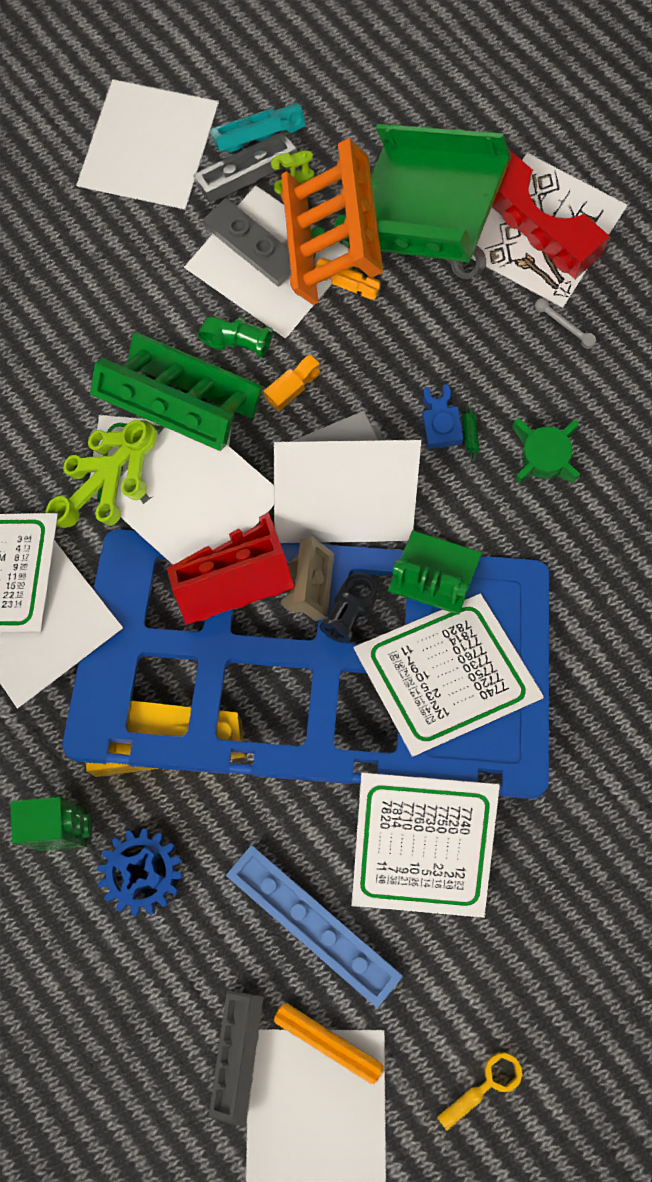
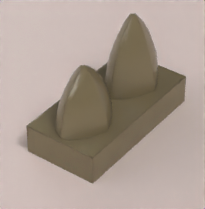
[281,536,334,621]

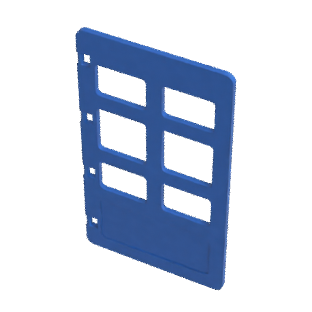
[62,529,549,799]

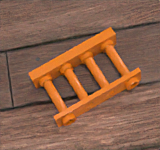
[281,138,383,305]

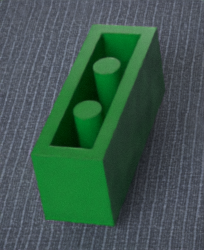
[11,797,92,851]

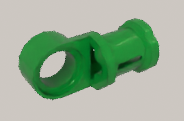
[197,317,273,358]

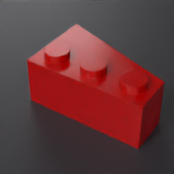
[167,512,295,625]

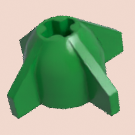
[512,418,580,484]

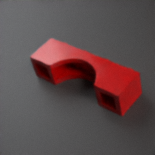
[492,150,610,280]

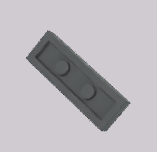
[193,131,298,203]

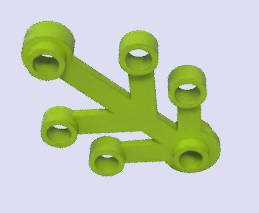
[46,420,157,528]

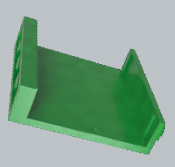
[334,124,511,263]

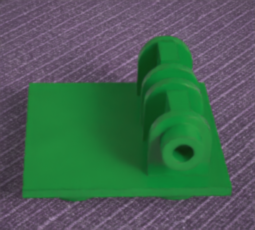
[388,530,482,615]

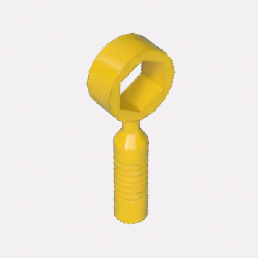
[437,1052,522,1131]

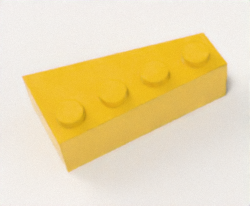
[86,701,246,777]

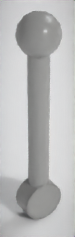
[535,298,596,349]

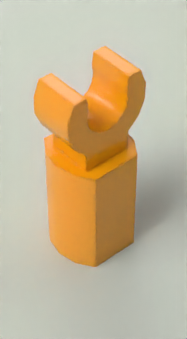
[263,354,321,412]

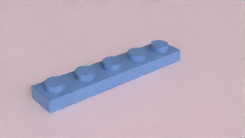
[226,845,403,1009]

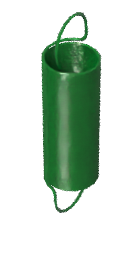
[462,404,479,461]

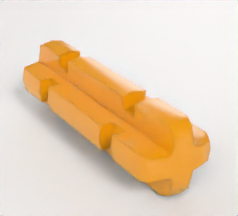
[315,258,381,300]

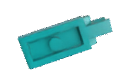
[210,103,306,152]

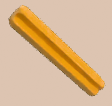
[274,1003,384,1085]

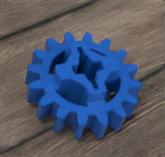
[97,829,184,916]

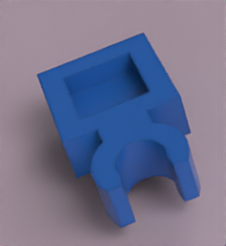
[422,384,463,449]

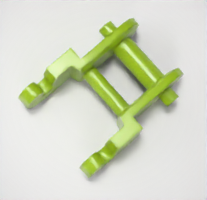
[271,151,315,194]

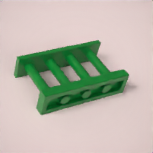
[90,332,262,452]

